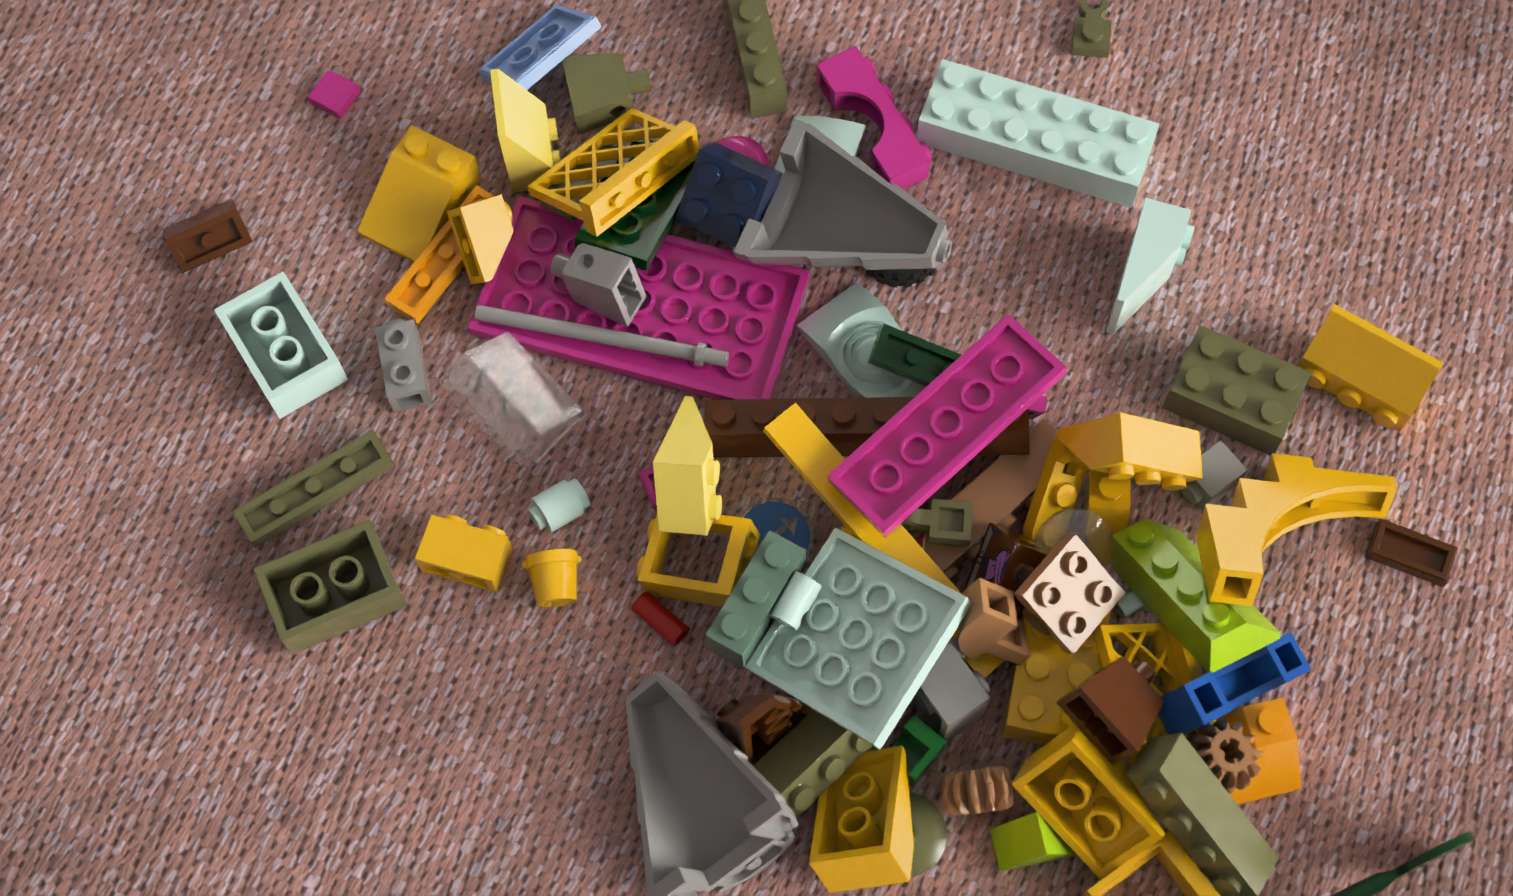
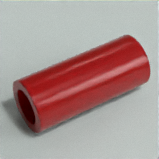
[631,591,690,647]

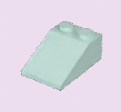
[1106,198,1195,334]

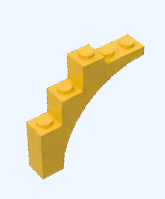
[1196,453,1398,606]

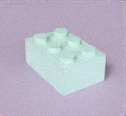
[214,271,348,419]

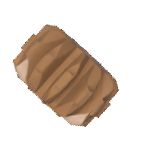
[1189,718,1263,794]
[941,766,1015,815]

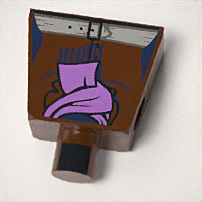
[964,522,1048,610]

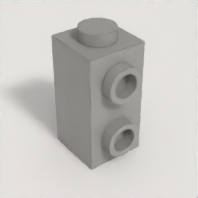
[374,319,432,412]

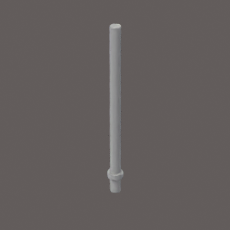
[475,305,729,367]

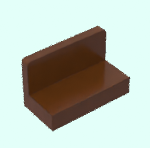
[163,199,253,273]

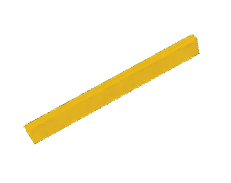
[763,403,1005,678]

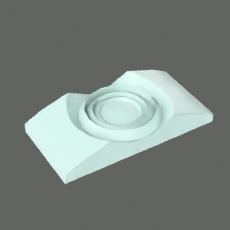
[796,282,926,398]

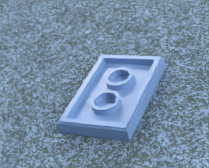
[478,4,601,90]

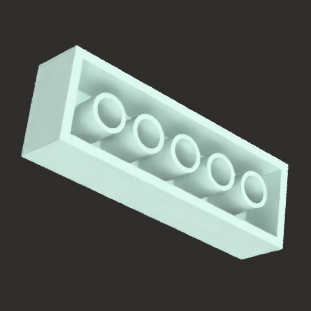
[917,59,1160,208]

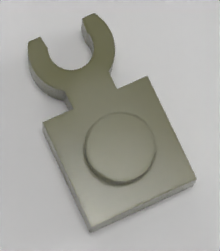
[1071,0,1111,58]

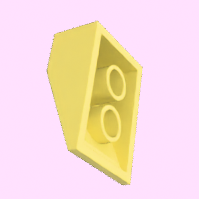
[490,69,561,193]
[653,396,722,536]

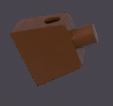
[1056,657,1163,765]

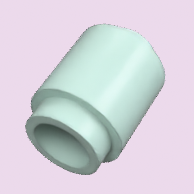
[528,478,591,533]

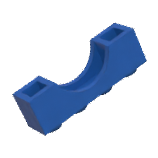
[1158,632,1312,735]

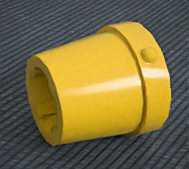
[522,549,582,608]

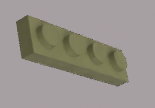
[233,430,395,548]

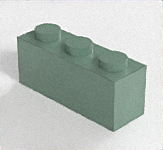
[705,530,806,670]

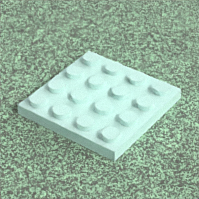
[745,527,972,750]

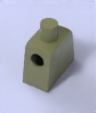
[562,53,652,134]

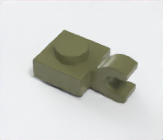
[901,498,973,546]

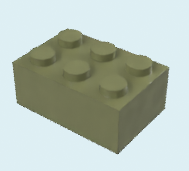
[1162,325,1312,455]
[253,520,407,655]

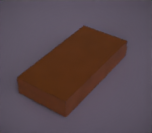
[1365,518,1458,587]

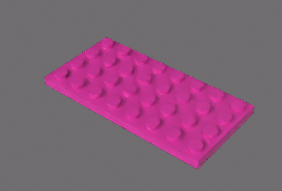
[468,196,810,400]

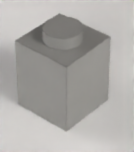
[1181,440,1248,510]

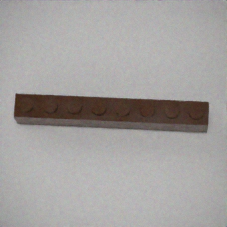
[704,397,1030,458]

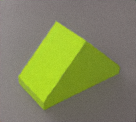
[989,812,1078,872]

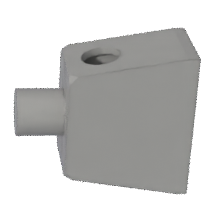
[550,243,647,327]

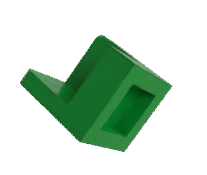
[892,715,947,788]

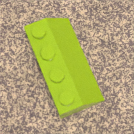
[1112,518,1281,673]

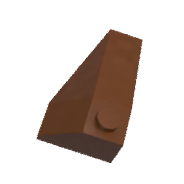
[715,695,813,765]

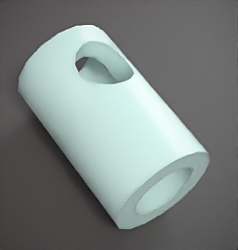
[770,571,822,631]

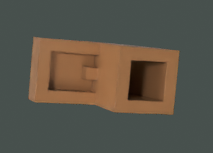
[957,578,1029,665]

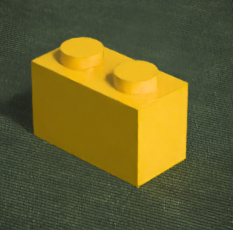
[415,514,513,593]

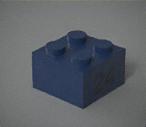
[675,142,783,247]

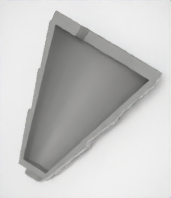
[733,119,952,270]
[626,673,798,896]

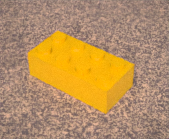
[1002,611,1111,745]

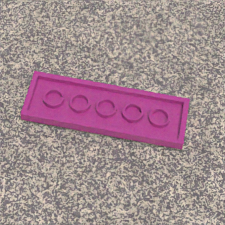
[827,314,1066,537]

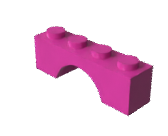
[816,46,932,190]

